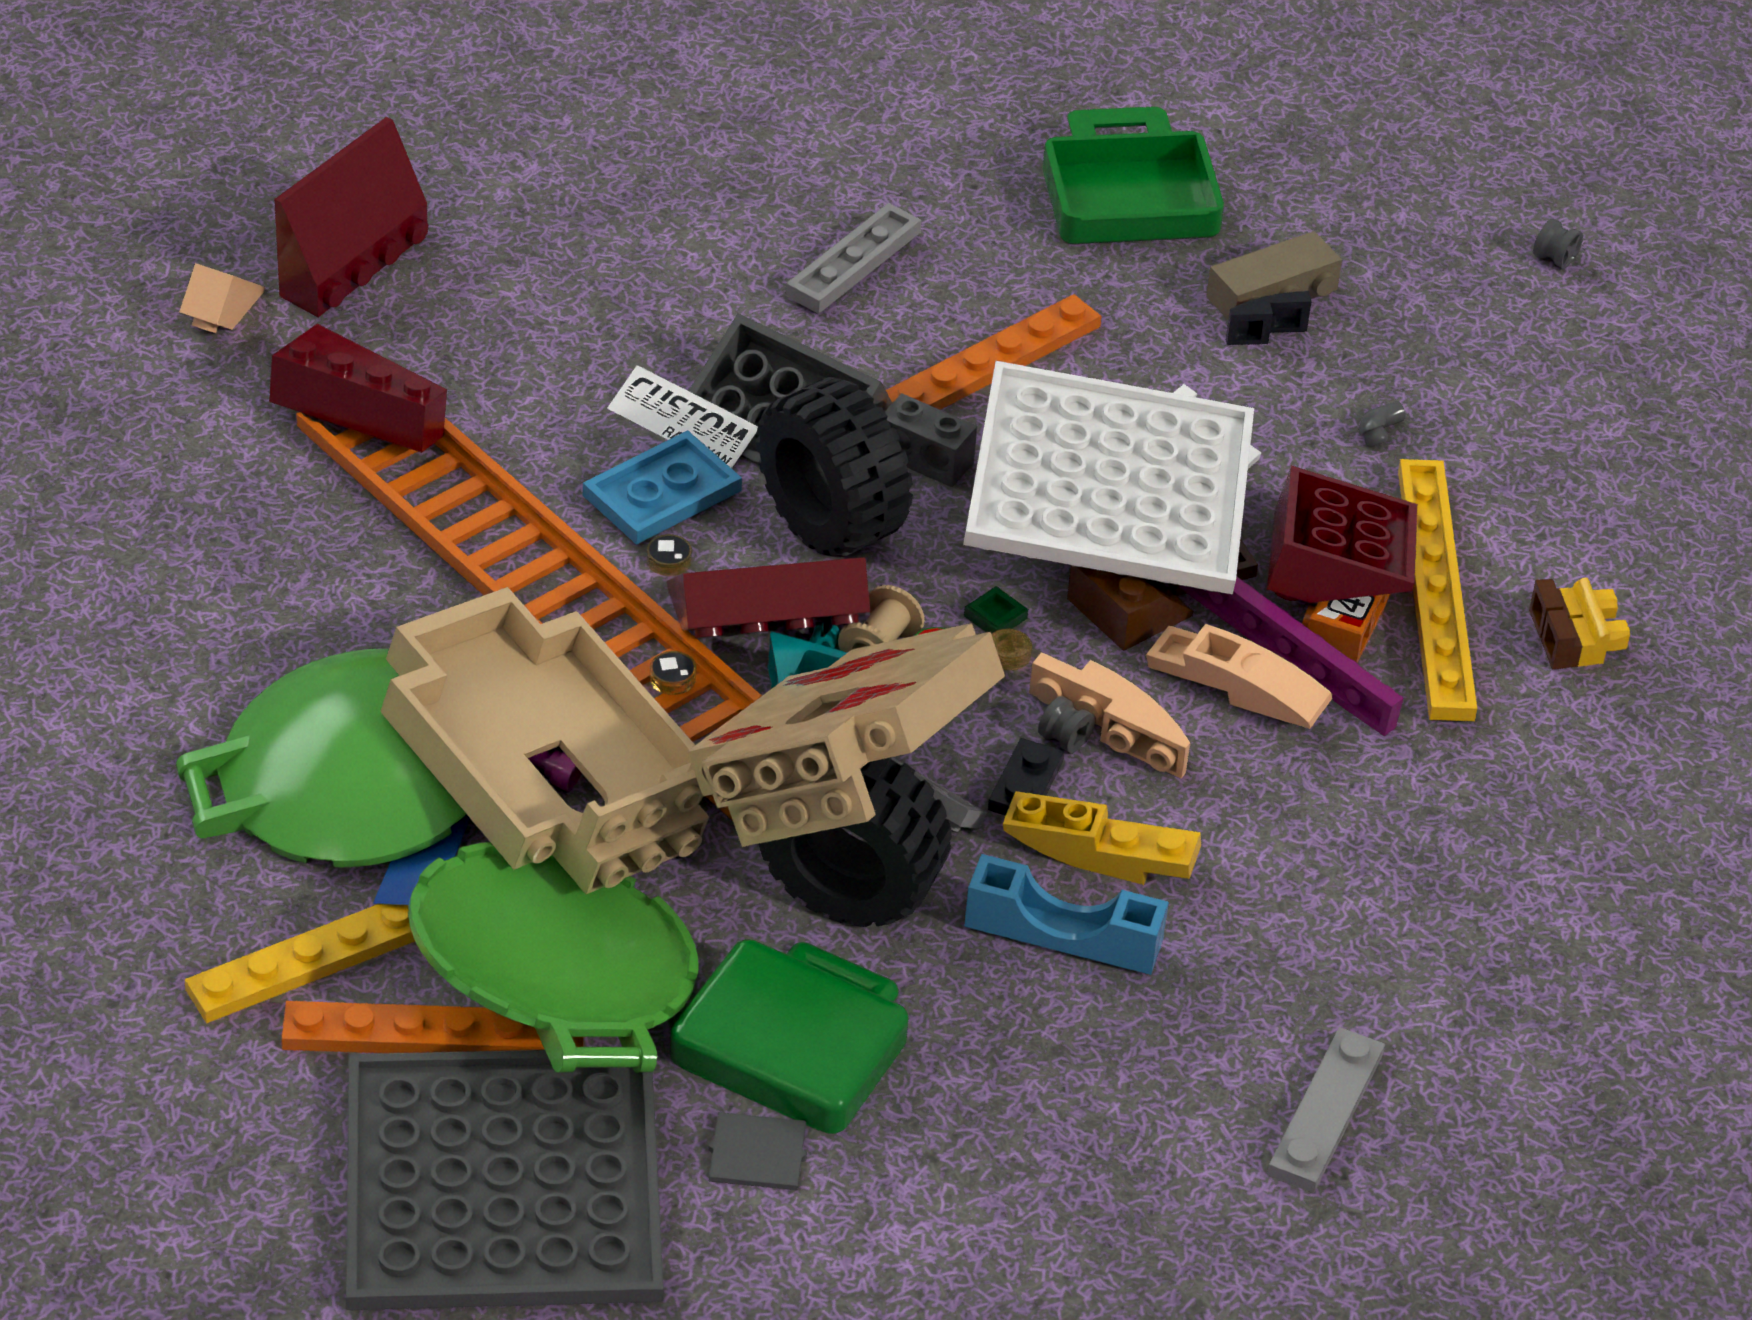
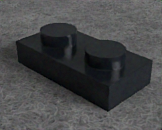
[988,738,1064,816]

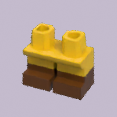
[1529,577,1630,670]

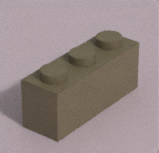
[1206,231,1342,320]

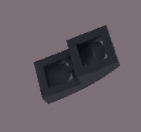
[1226,291,1312,345]

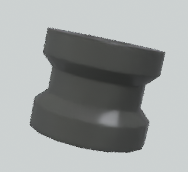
[1533,219,1583,269]
[1038,696,1096,754]

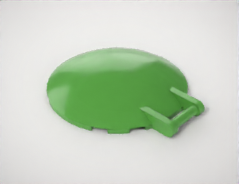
[176,649,466,867]
[408,842,699,1073]

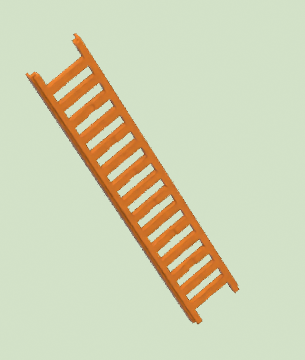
[296,412,762,821]

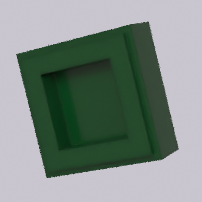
[964,586,1028,640]

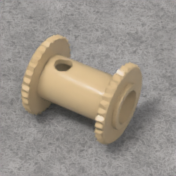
[838,585,925,652]

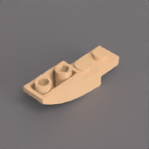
[1146,624,1332,729]
[1029,652,1190,779]

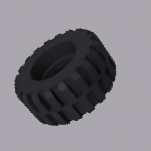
[756,377,913,557]
[759,757,952,927]

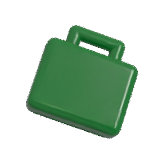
[1042,107,1224,244]
[670,939,909,1134]

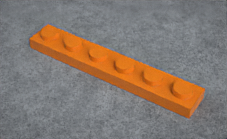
[886,294,1102,410]
[282,1001,584,1053]

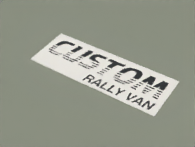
[607,365,758,468]

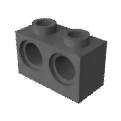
[885,393,977,487]

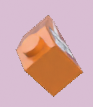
[1302,594,1391,663]

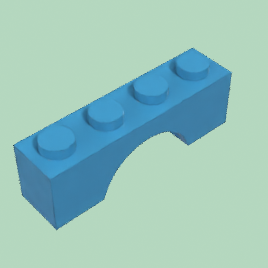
[964,854,1169,975]

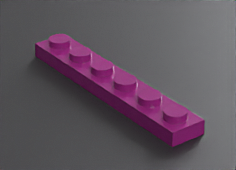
[1179,576,1404,736]

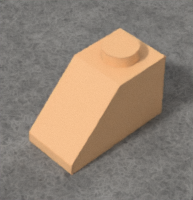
[179,263,265,333]

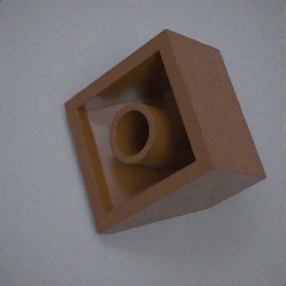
[1067,565,1194,651]

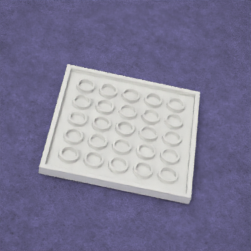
[963,361,1254,594]

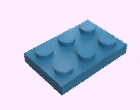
[583,430,742,545]

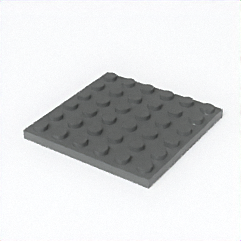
[346,1050,664,1310]

